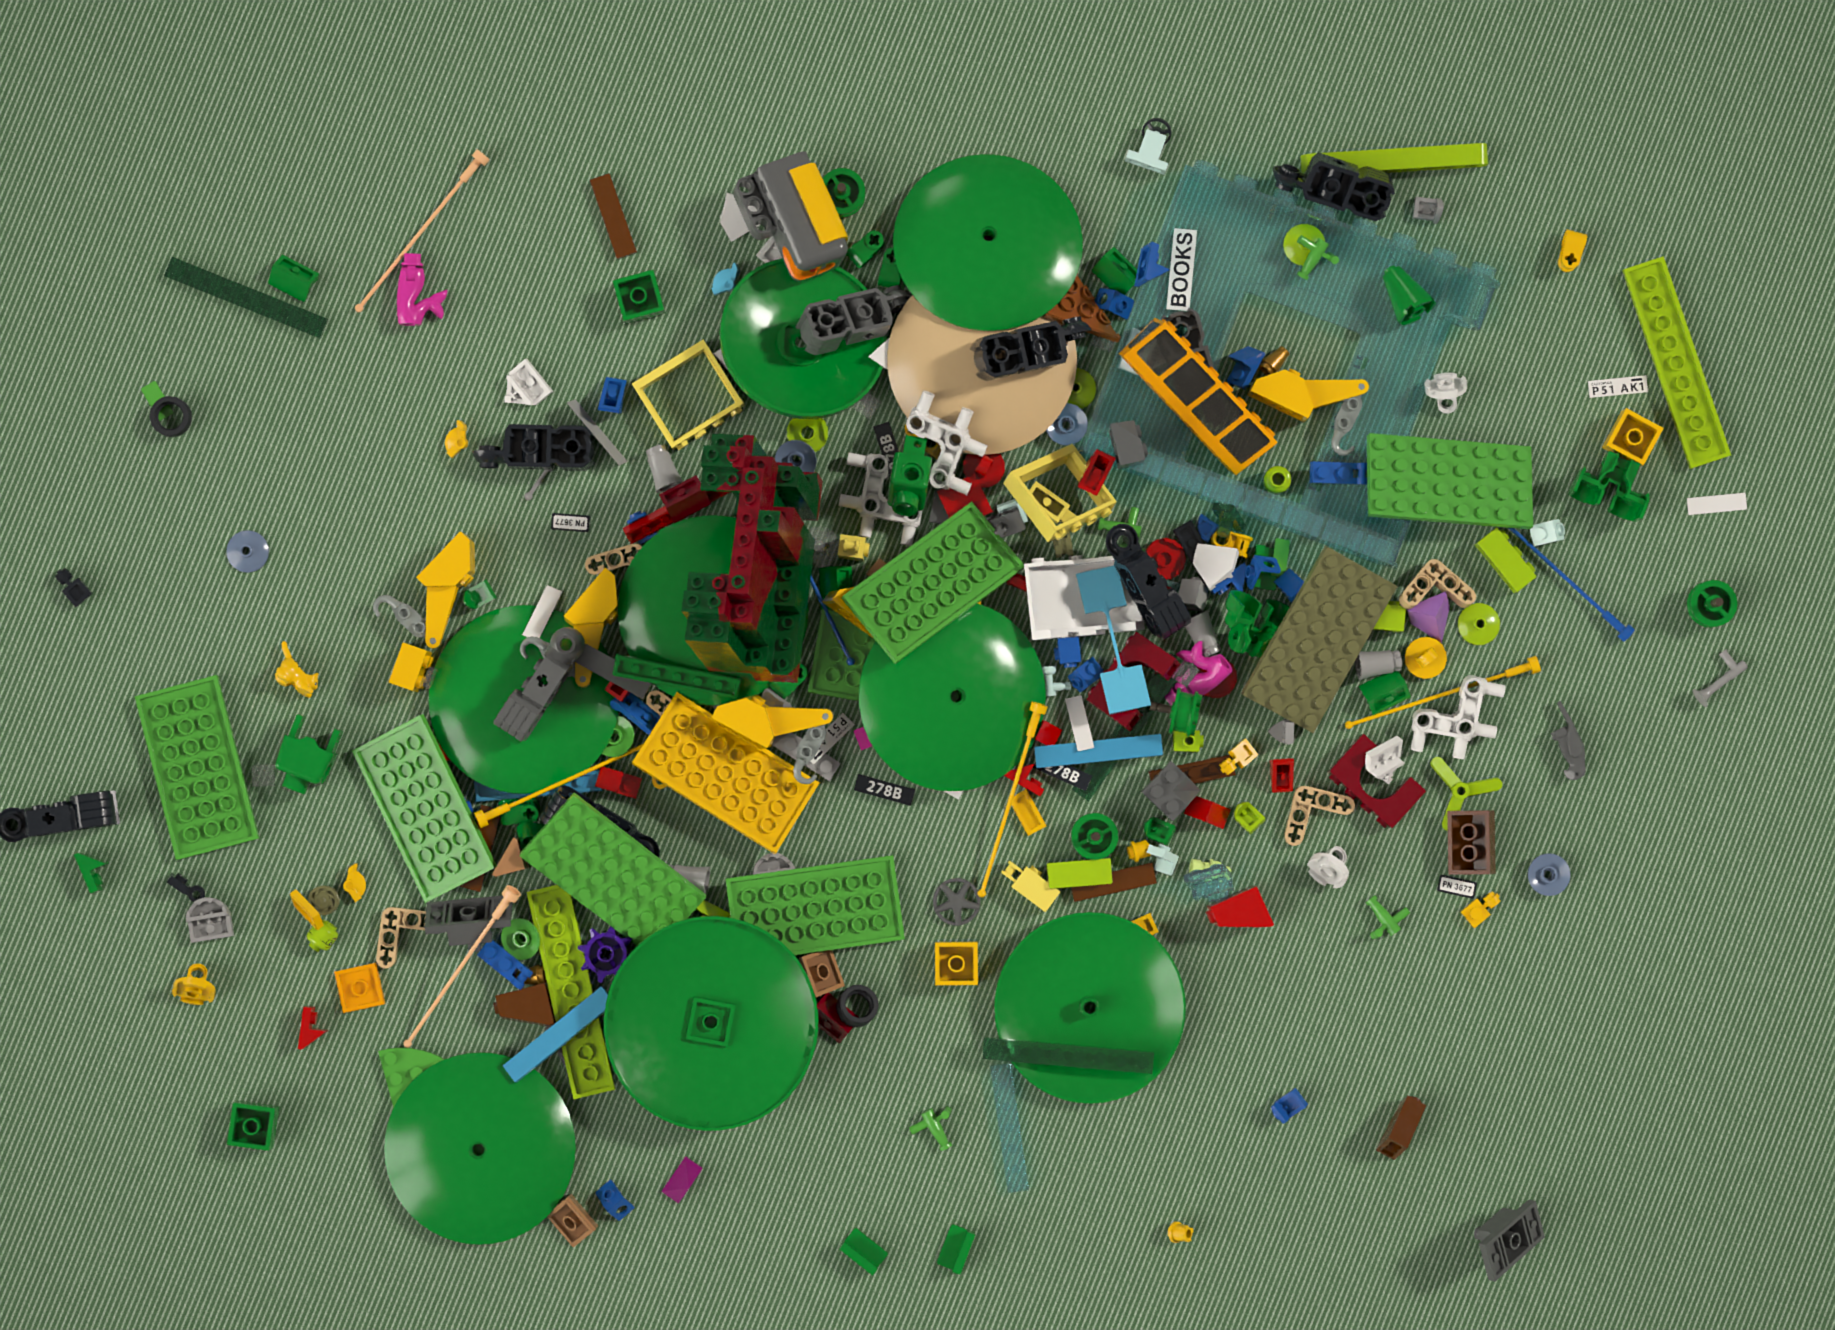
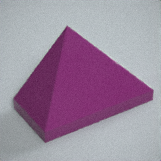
[661,1156,703,1204]

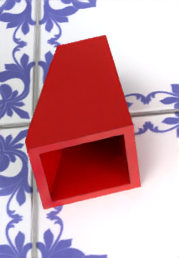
[1206,885,1274,927]

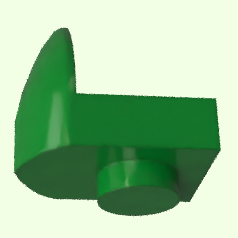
[463,579,497,609]
[1144,817,1176,847]

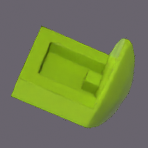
[1234,802,1266,835]

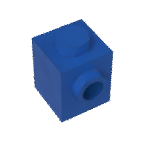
[1054,636,1081,668]

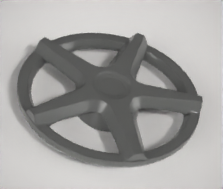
[933,878,980,926]

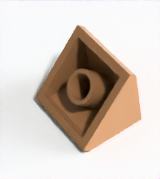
[492,837,529,877]
[799,950,845,998]
[547,1194,598,1247]

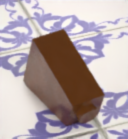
[493,983,556,1027]
[1376,1095,1426,1160]

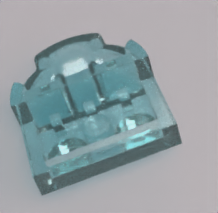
[1183,864,1234,902]

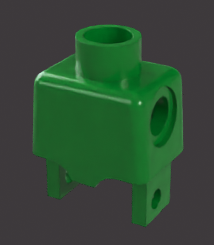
[887,435,932,516]
[275,714,344,794]

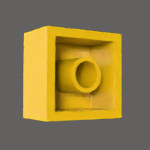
[1602,408,1664,467]
[389,642,434,692]
[935,941,978,985]

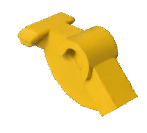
[445,420,468,458]
[343,863,366,902]

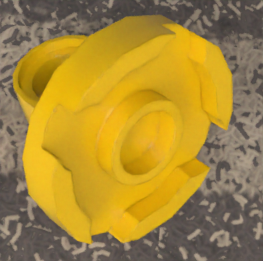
[1404,637,1447,679]
[172,964,216,1005]

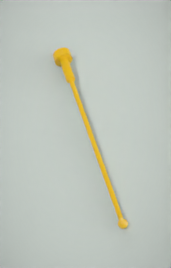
[1345,656,1541,729]
[978,701,1048,898]
[474,743,644,828]

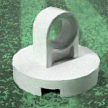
[1424,373,1467,414]
[1307,846,1349,888]

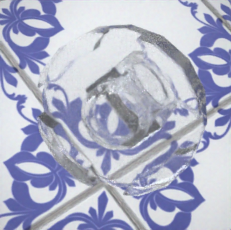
[809,526,839,569]

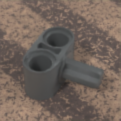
[986,508,1026,538]

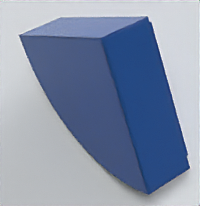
[1197,514,1219,543]

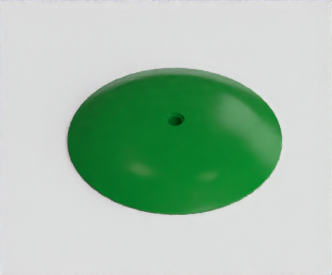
[893,154,1083,331]
[618,515,808,705]
[859,604,1046,791]
[429,605,619,794]
[994,912,1186,1104]
[384,1052,576,1245]

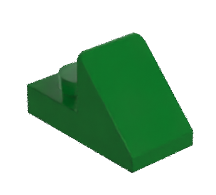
[74,853,109,894]

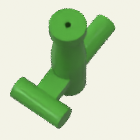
[1297,235,1339,280]
[1098,507,1142,538]
[1365,895,1410,939]
[909,1106,952,1151]

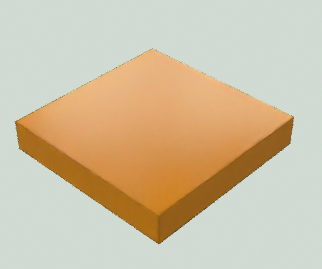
[334,962,385,1013]

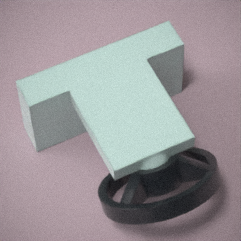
[1125,118,1172,175]

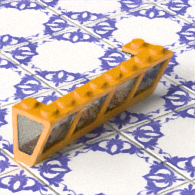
[1118,318,1278,475]

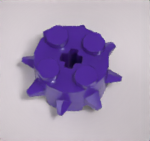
[578,926,632,982]

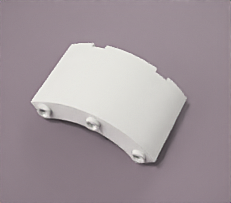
[1024,555,1145,640]

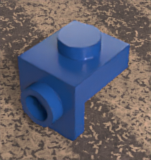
[1068,657,1104,693]
[1271,1088,1308,1124]

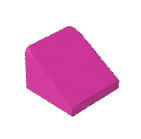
[854,727,872,751]

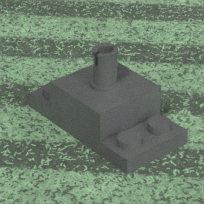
[424,896,513,952]
[1474,1200,1545,1282]

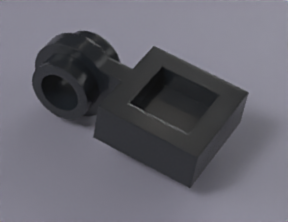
[55,568,93,607]
[167,872,205,902]

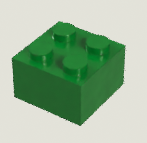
[612,269,666,324]
[227,1101,280,1151]

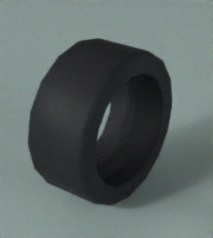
[149,396,192,437]
[836,985,879,1027]

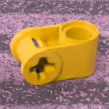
[1558,229,1587,272]
[1211,529,1253,559]

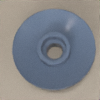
[1046,403,1088,445]
[775,440,817,472]
[226,530,269,573]
[1528,854,1570,896]

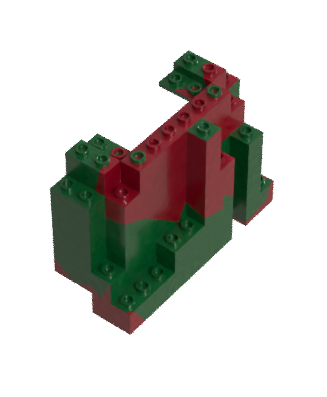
[681,433,823,683]

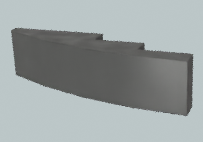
[570,643,652,699]

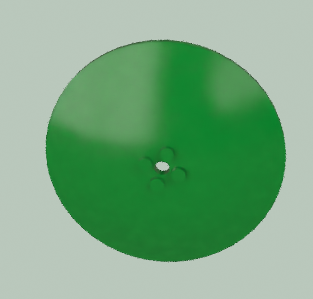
[604,916,818,1131]

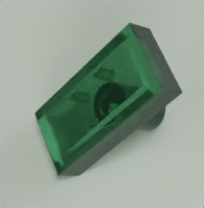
[1212,502,1246,538]

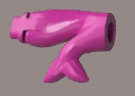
[397,253,447,326]
[1165,641,1232,706]

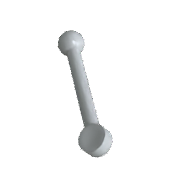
[524,470,552,500]

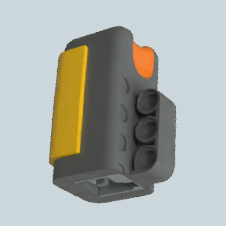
[733,151,848,281]

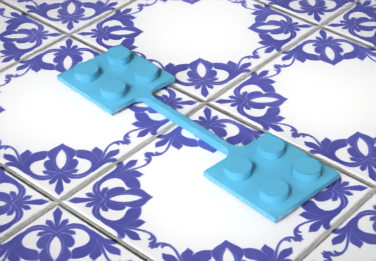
[1076,566,1151,714]

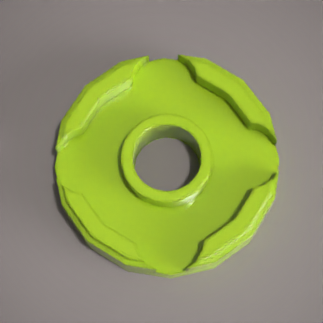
[787,418,828,452]

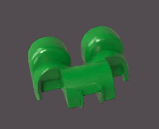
[1568,451,1649,522]
[1225,590,1290,658]

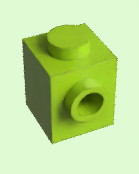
[1173,730,1204,752]

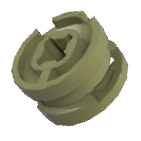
[1053,532,1073,558]
[308,885,340,915]

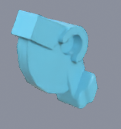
[711,263,740,296]

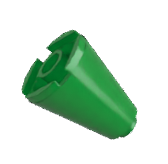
[1383,265,1436,326]

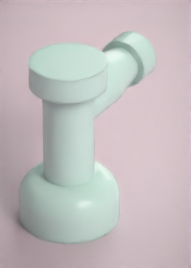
[1042,666,1071,696]

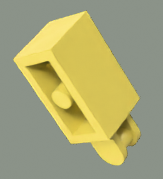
[1029,481,1077,524]
[838,534,870,561]
[1001,860,1060,912]

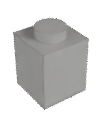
[1178,577,1209,612]

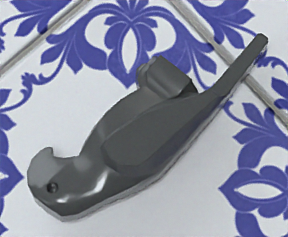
[1551,701,1586,780]

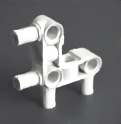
[906,390,988,495]
[839,453,922,546]
[1411,675,1505,759]

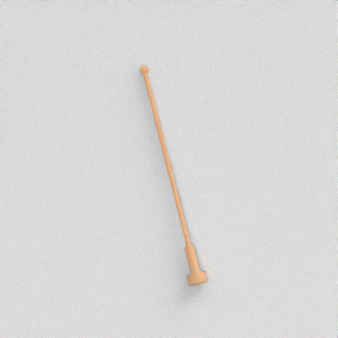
[355,149,490,312]
[403,885,521,1048]

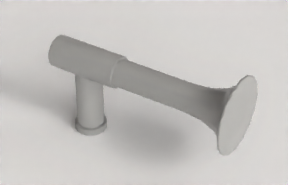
[1693,649,1748,707]

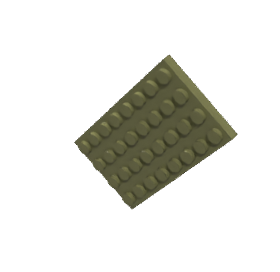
[1241,545,1398,733]

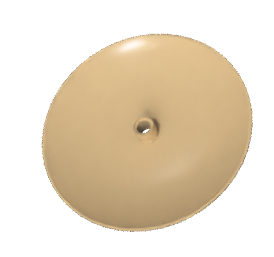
[887,295,1077,455]

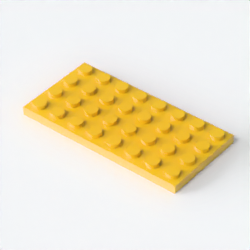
[631,692,819,854]

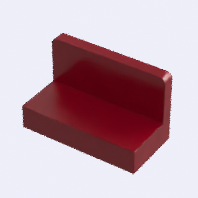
[659,475,711,523]
[817,992,859,1044]

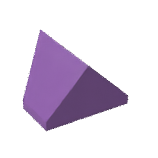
[1407,592,1450,643]

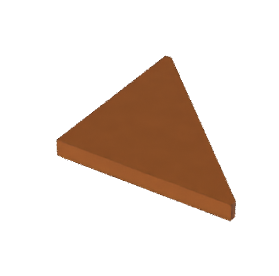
[1043,273,1121,343]

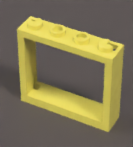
[632,339,744,450]
[1003,444,1117,542]

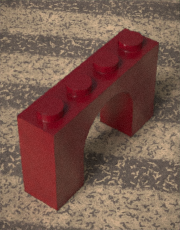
[1086,631,1180,732]
[1327,734,1426,828]

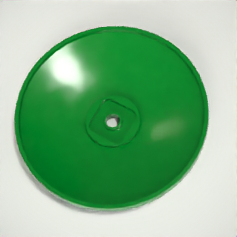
[719,258,887,419]

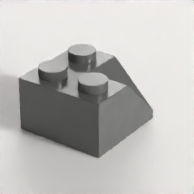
[1108,420,1148,470]
[1140,761,1200,821]

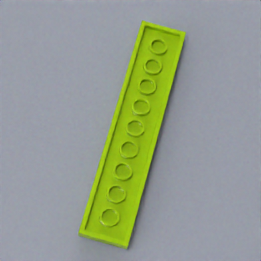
[1622,256,1731,469]
[526,885,616,1099]

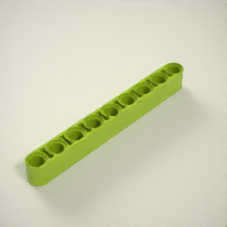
[1300,143,1488,174]

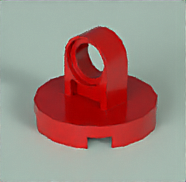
[963,453,1005,488]

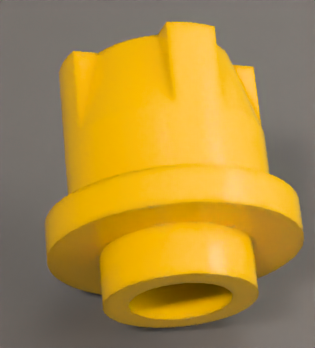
[1127,840,1151,862]
[1168,1221,1194,1243]

